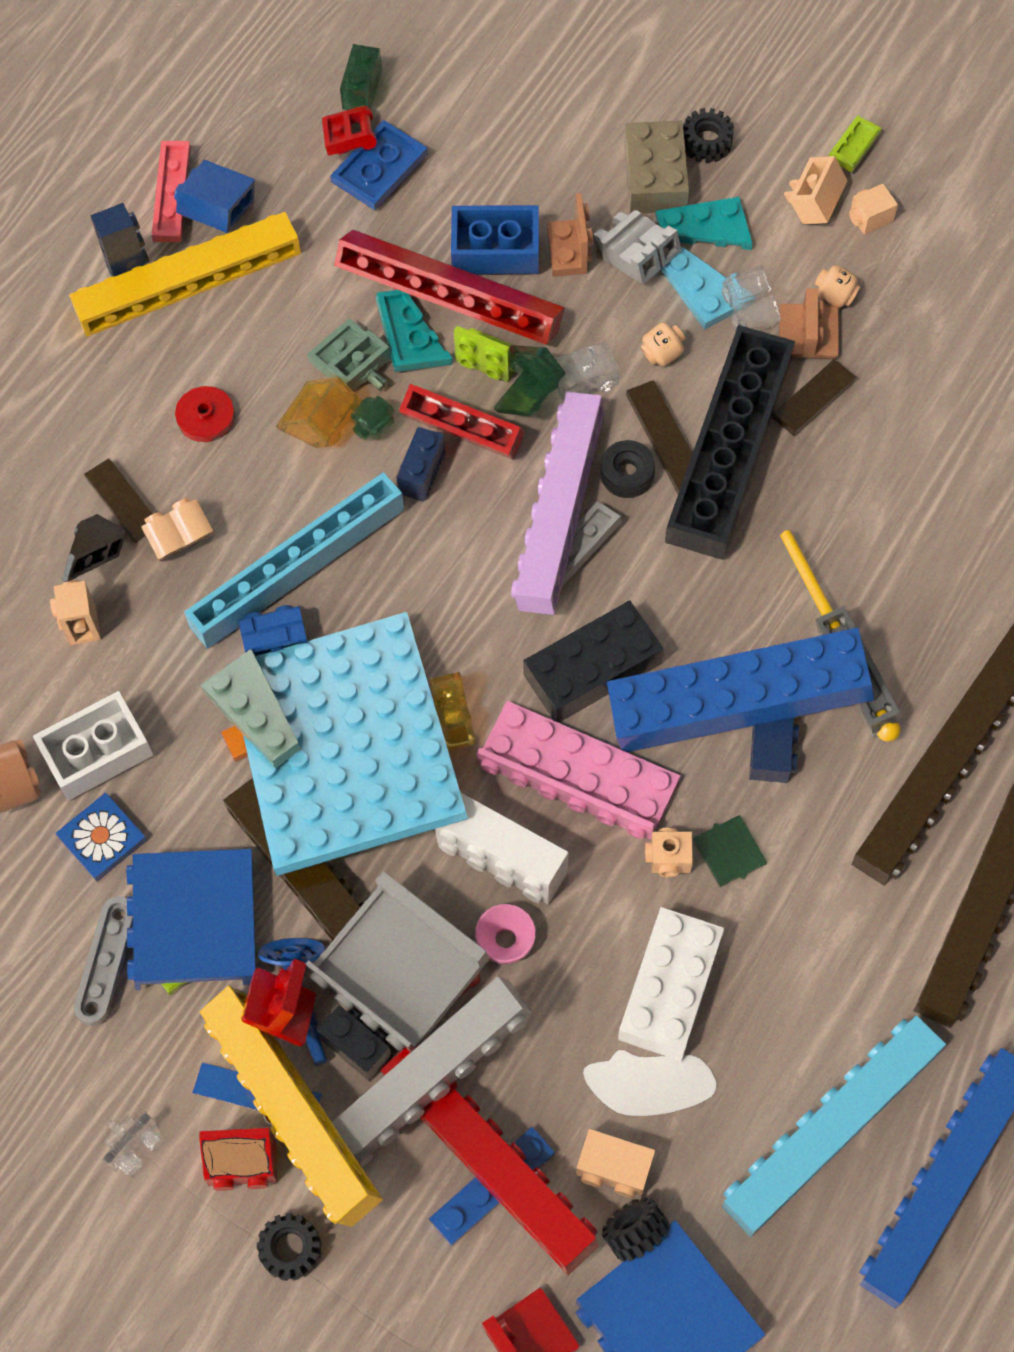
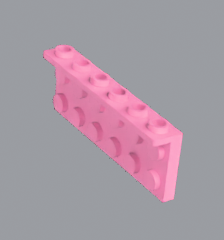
[477,701,680,840]

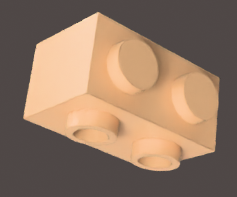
[50,580,101,646]
[576,1129,655,1198]

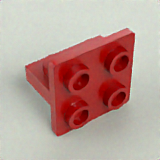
[241,958,316,1047]

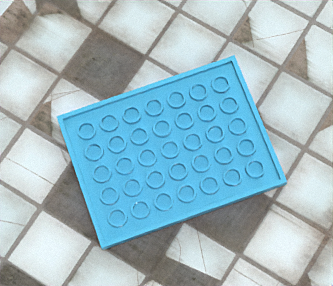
[227,612,468,876]

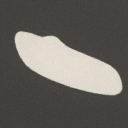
[583,1050,717,1116]

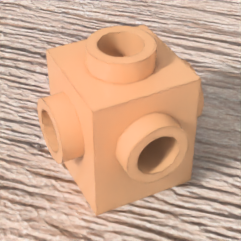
[645,828,693,877]

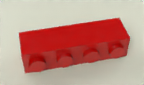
[399,384,525,460]

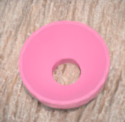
[475,904,535,964]

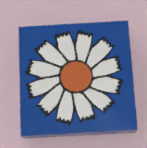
[55,792,147,882]

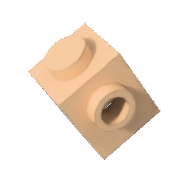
[849,184,898,235]

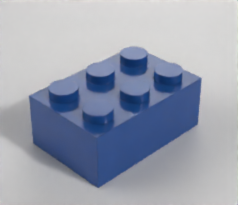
[451,205,539,274]

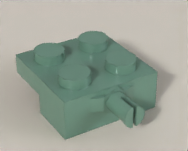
[307,318,391,396]

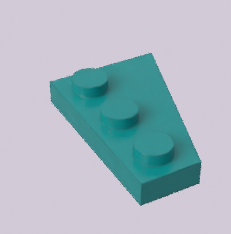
[655,197,752,250]
[376,290,453,372]

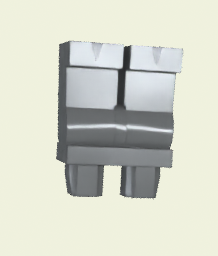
[593,210,681,284]

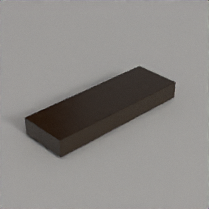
[773,359,856,437]
[84,458,152,542]

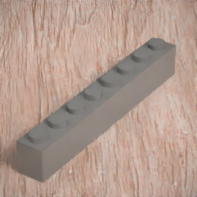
[332,976,533,1167]

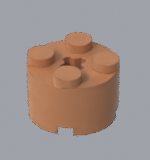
[0,739,42,814]

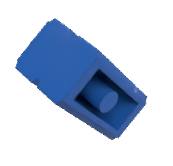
[238,605,308,656]

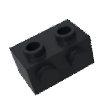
[317,1005,392,1082]

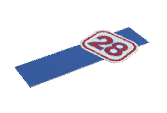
[192,1062,322,1125]

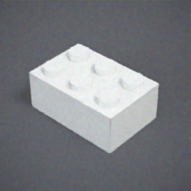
[33,691,153,801]

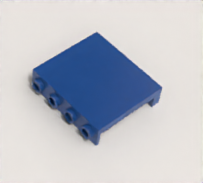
[126,849,255,990]
[575,1220,766,1352]

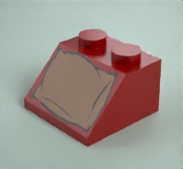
[199,1128,277,1191]

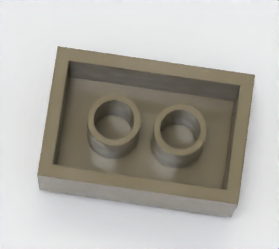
[624,120,689,214]

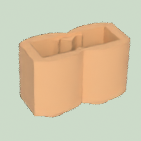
[141,498,214,562]

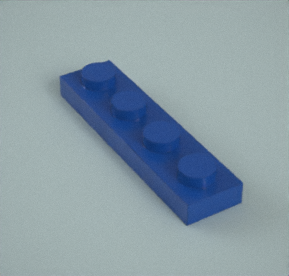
[429,1127,555,1246]

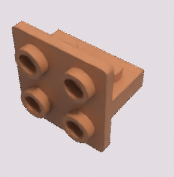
[779,288,838,359]

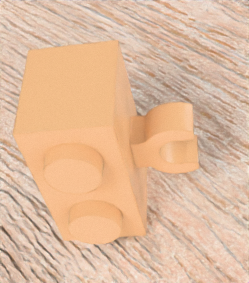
[784,156,848,224]

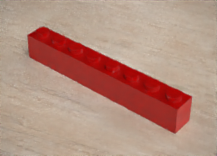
[334,230,565,345]
[380,1048,599,1276]

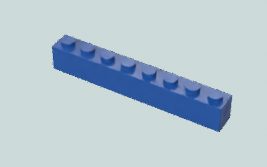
[859,1048,1014,1309]

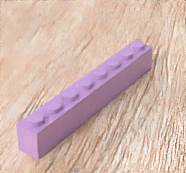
[511,392,605,615]

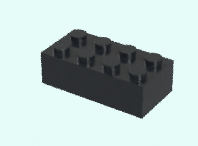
[523,600,664,723]

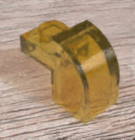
[429,672,476,750]

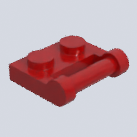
[322,106,377,156]

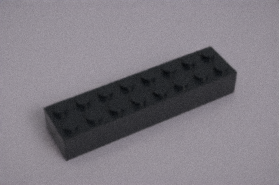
[665,325,795,560]

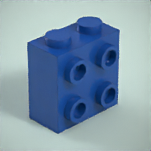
[174,159,255,233]

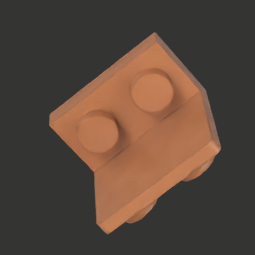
[546,193,593,277]

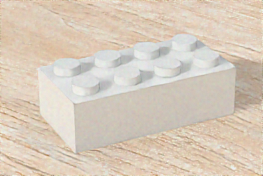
[435,792,568,905]
[618,907,724,1061]

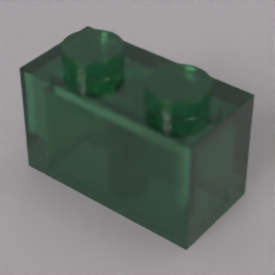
[340,44,382,110]

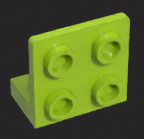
[454,326,524,383]

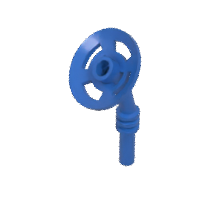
[258,938,327,1066]

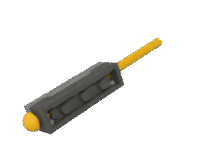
[780,530,902,742]

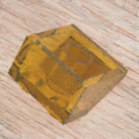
[276,377,362,448]

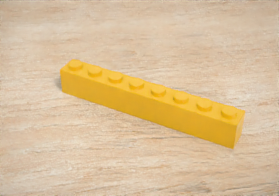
[69,212,301,337]
[199,985,383,1227]

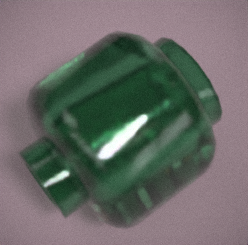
[351,396,395,441]

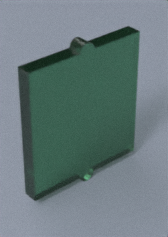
[693,815,767,887]

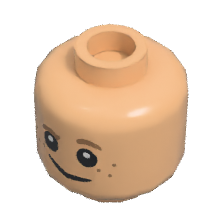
[814,265,860,309]
[640,322,686,367]

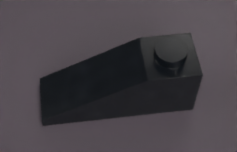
[62,514,127,582]

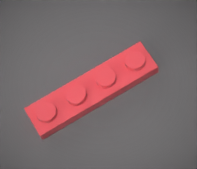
[151,141,191,242]

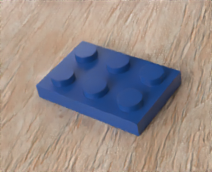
[330,120,428,210]

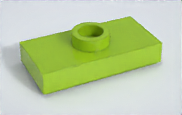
[828,115,882,173]

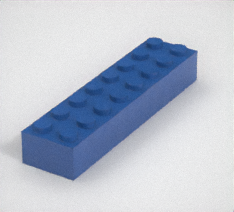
[607,628,874,752]

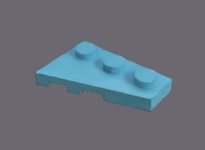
[660,247,754,330]

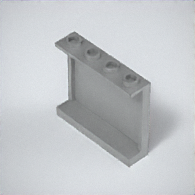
[306,871,490,1052]

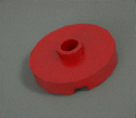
[175,386,235,443]

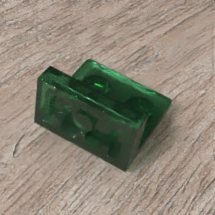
[493,345,566,416]

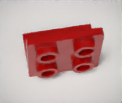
[482,1288,579,1352]

